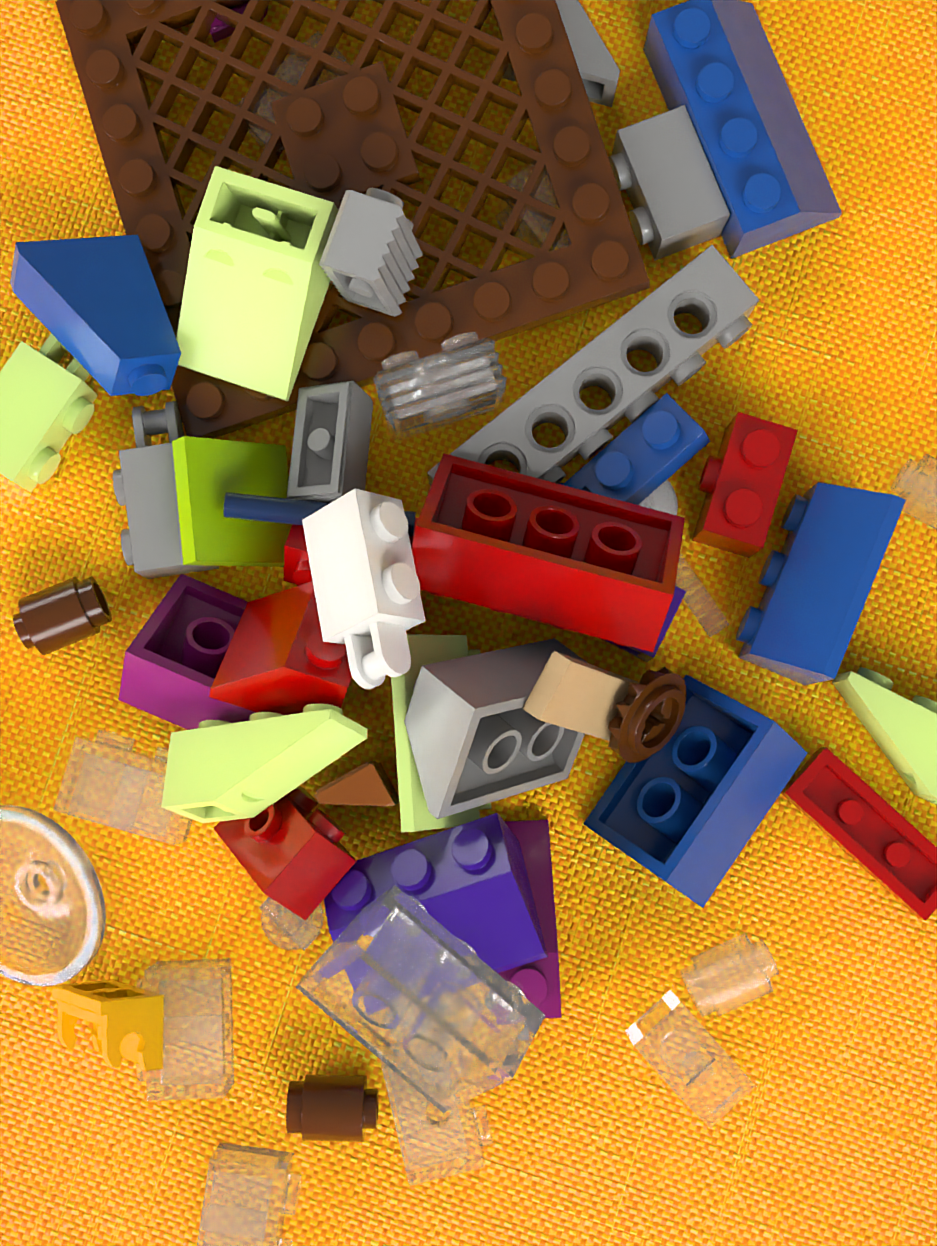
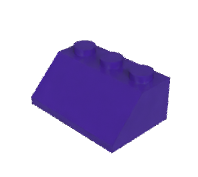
[324,813,548,1015]

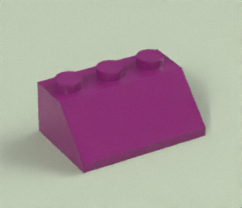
[118,573,257,730]

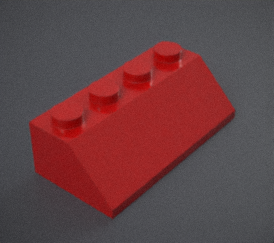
[411,453,685,653]

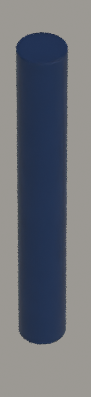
[224,492,416,537]

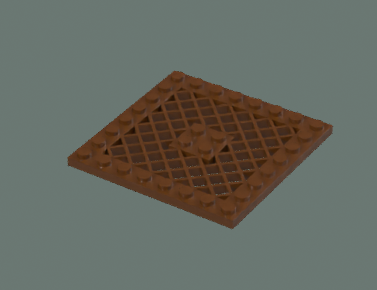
[55,0,650,439]

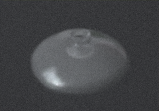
[0,805,106,987]

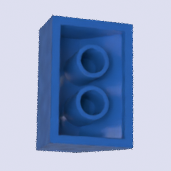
[736,482,906,685]
[583,674,807,908]

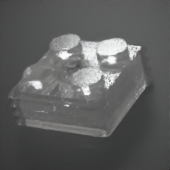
[373,332,507,441]

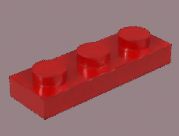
[781,747,937,921]

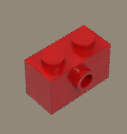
[692,412,798,558]
[214,785,356,921]

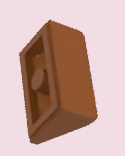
[314,761,399,807]

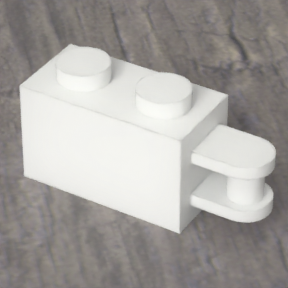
[302,488,426,689]

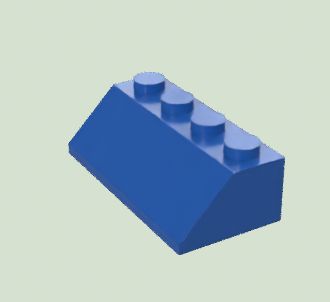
[643,0,842,259]

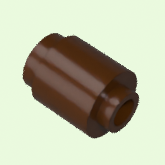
[13,576,112,655]
[286,1074,379,1142]

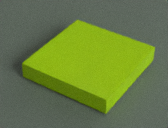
[172,436,292,567]

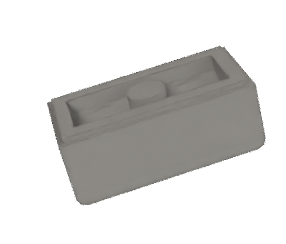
[287,381,373,503]

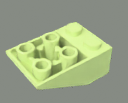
[176,166,339,401]

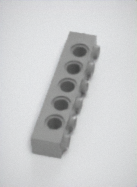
[427,245,759,486]

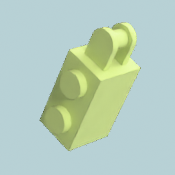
[0,333,98,493]

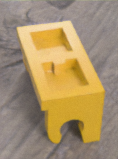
[52,979,164,1071]

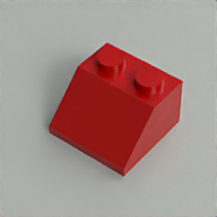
[209,581,352,715]

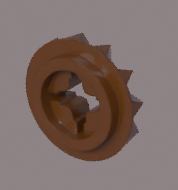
[608,667,687,763]

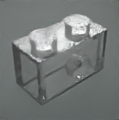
[380,1028,494,1186]

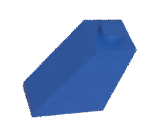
[10,235,181,396]

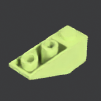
[832,667,937,806]
[161,704,368,823]

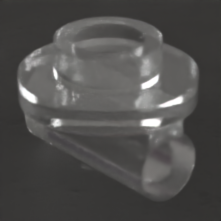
[259,897,324,951]

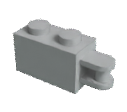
[113,401,219,579]

